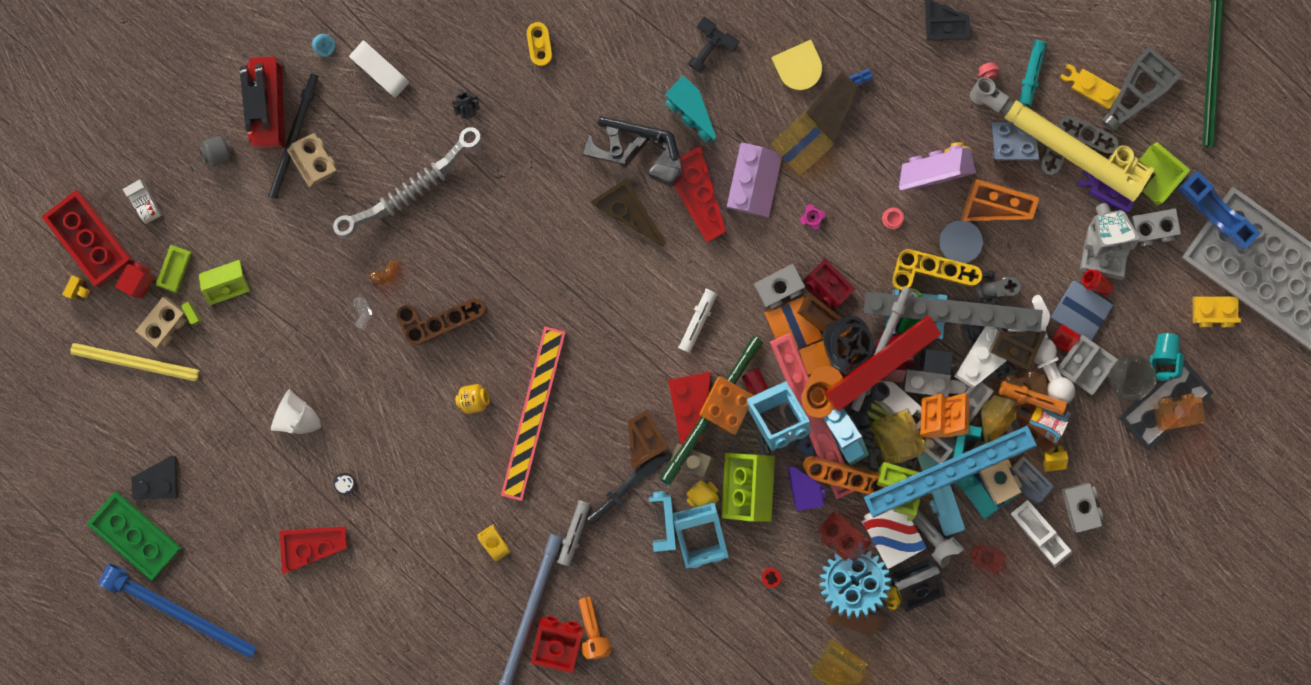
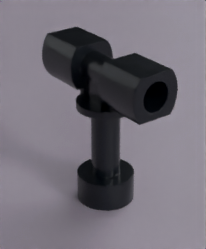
[687,16,740,73]
[849,382,890,431]

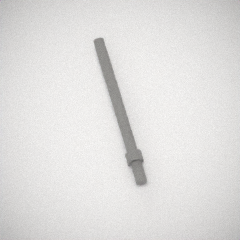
[851,287,912,412]

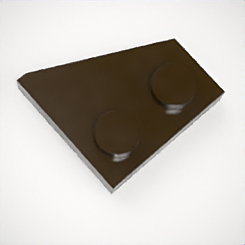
[988,330,1047,371]

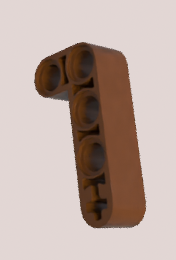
[396,298,487,345]

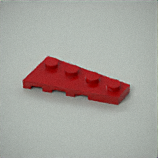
[674,145,726,243]

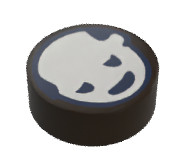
[333,473,356,495]

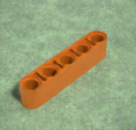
[803,456,885,494]

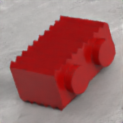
[115,262,155,298]

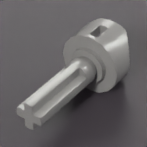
[912,509,964,568]

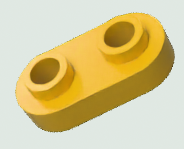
[527,22,552,67]

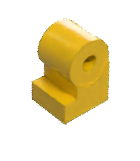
[477,524,511,562]

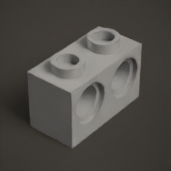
[1129,208,1181,246]

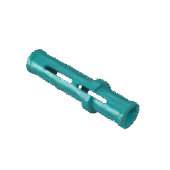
[1019,40,1048,107]

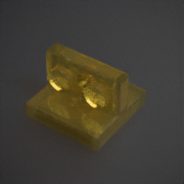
[809,639,868,685]

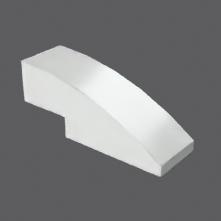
[1011,500,1072,568]

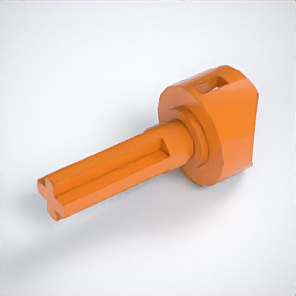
[579,597,612,660]

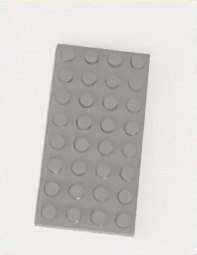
[1181,187,1311,351]

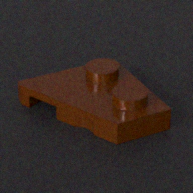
[628,410,669,468]
[826,594,887,636]

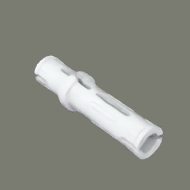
[678,289,718,354]

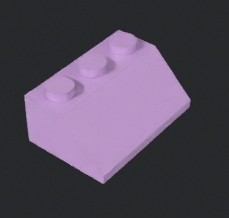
[726,142,783,218]
[899,145,976,190]

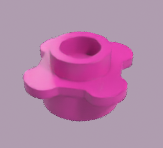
[800,204,825,230]

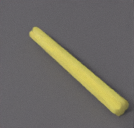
[71,343,199,381]

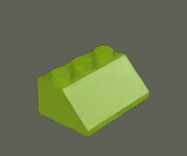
[722,453,775,522]

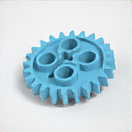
[819,548,891,619]

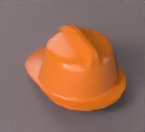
[801,366,843,418]

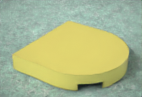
[771,40,822,91]

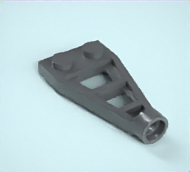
[1101,46,1182,132]

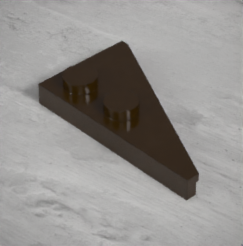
[590,179,667,246]

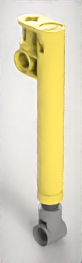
[970,77,1155,202]

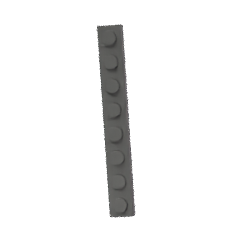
[864,291,1043,332]

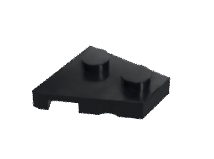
[924,0,971,41]
[131,456,177,499]

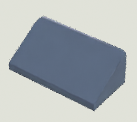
[1009,456,1054,505]

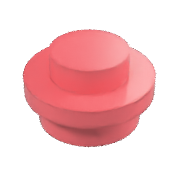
[978,62,1000,80]
[882,208,904,230]

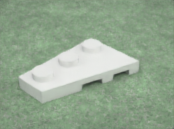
[954,327,1006,388]

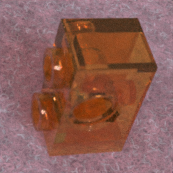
[1153,393,1206,430]

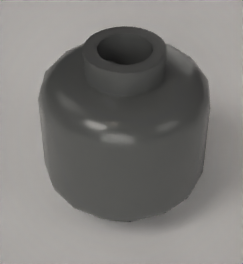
[199,135,233,167]

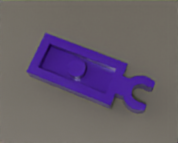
[1077,170,1136,215]

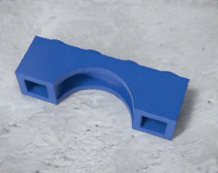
[1177,171,1261,251]

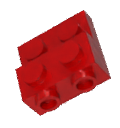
[530,616,584,674]

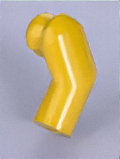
[874,584,900,610]

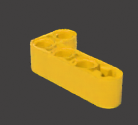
[892,249,982,291]

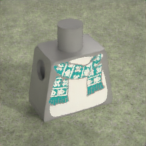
[1090,203,1140,257]

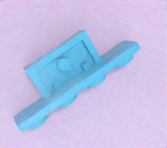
[917,451,965,536]

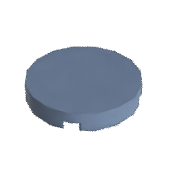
[939,220,983,263]

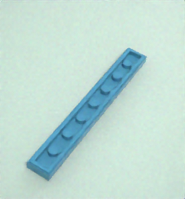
[864,426,1037,518]

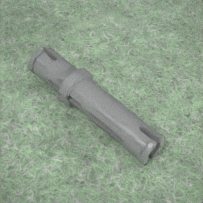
[557,500,592,567]

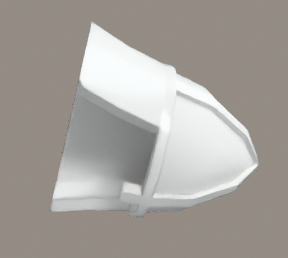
[271,389,321,434]

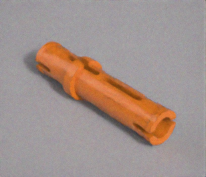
[999,381,1066,415]

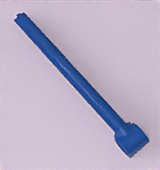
[98,563,257,659]

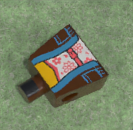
[1016,406,1073,455]

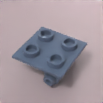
[992,122,1039,162]

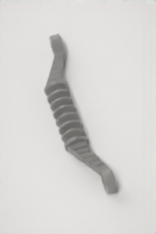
[333,127,482,239]

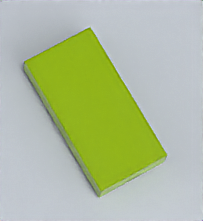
[156,245,192,293]

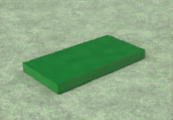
[87,491,182,581]

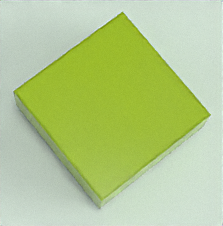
[181,302,203,325]

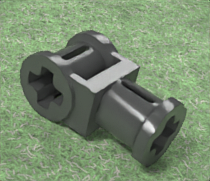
[975,276,1021,303]

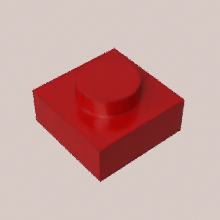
[1050,324,1081,354]

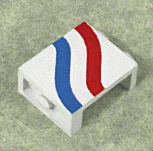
[861,509,926,569]

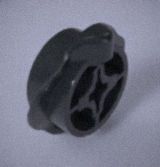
[823,316,875,375]

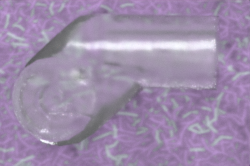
[353,297,372,330]

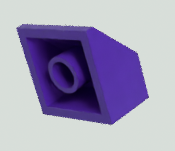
[787,465,827,511]

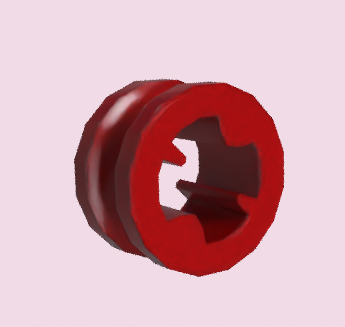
[761,568,781,588]

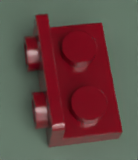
[802,258,855,311]

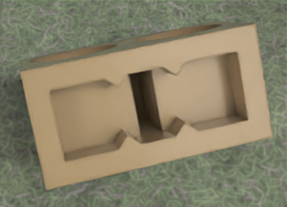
[287,133,336,188]
[136,297,186,348]

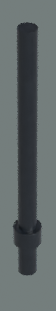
[268,73,319,199]

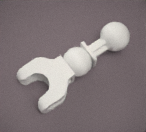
[1008,294,1075,404]

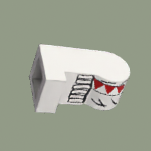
[123,179,161,224]

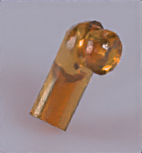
[369,259,400,285]

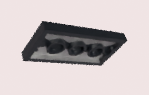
[1118,360,1214,450]

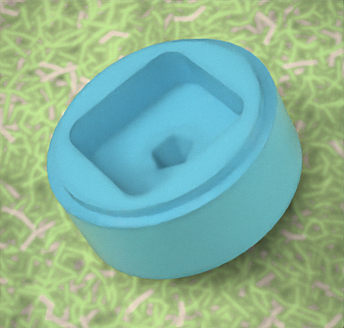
[312,34,335,57]

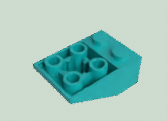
[665,75,716,144]

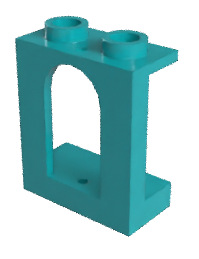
[954,426,982,488]

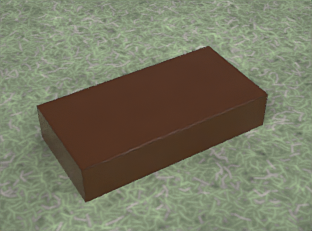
[797,294,842,333]

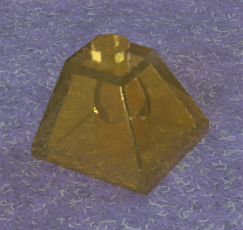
[981,395,1017,444]
[870,408,927,463]

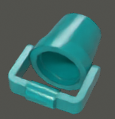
[1148,333,1184,381]

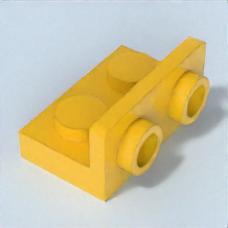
[1193,297,1241,327]

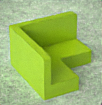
[1138,142,1190,206]
[877,462,921,522]

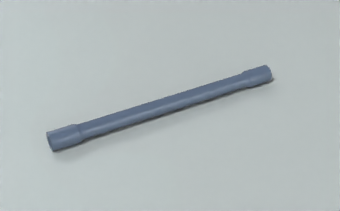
[498,533,563,685]

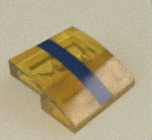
[771,112,834,176]

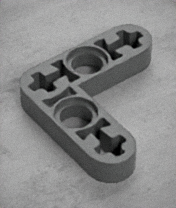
[1040,116,1118,176]

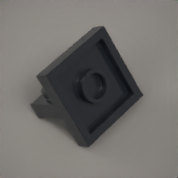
[890,558,946,612]

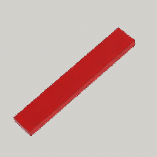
[824,316,941,412]

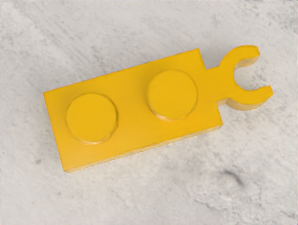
[1059,64,1120,110]

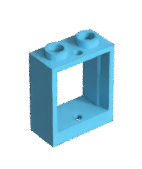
[747,381,811,451]
[672,503,729,569]

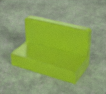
[199,260,250,306]

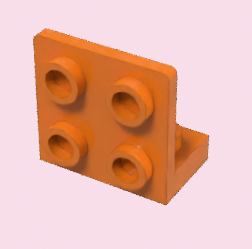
[700,376,754,435]

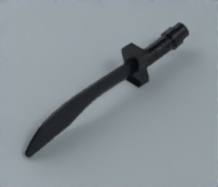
[587,453,672,524]

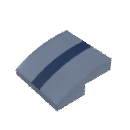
[1050,281,1113,340]

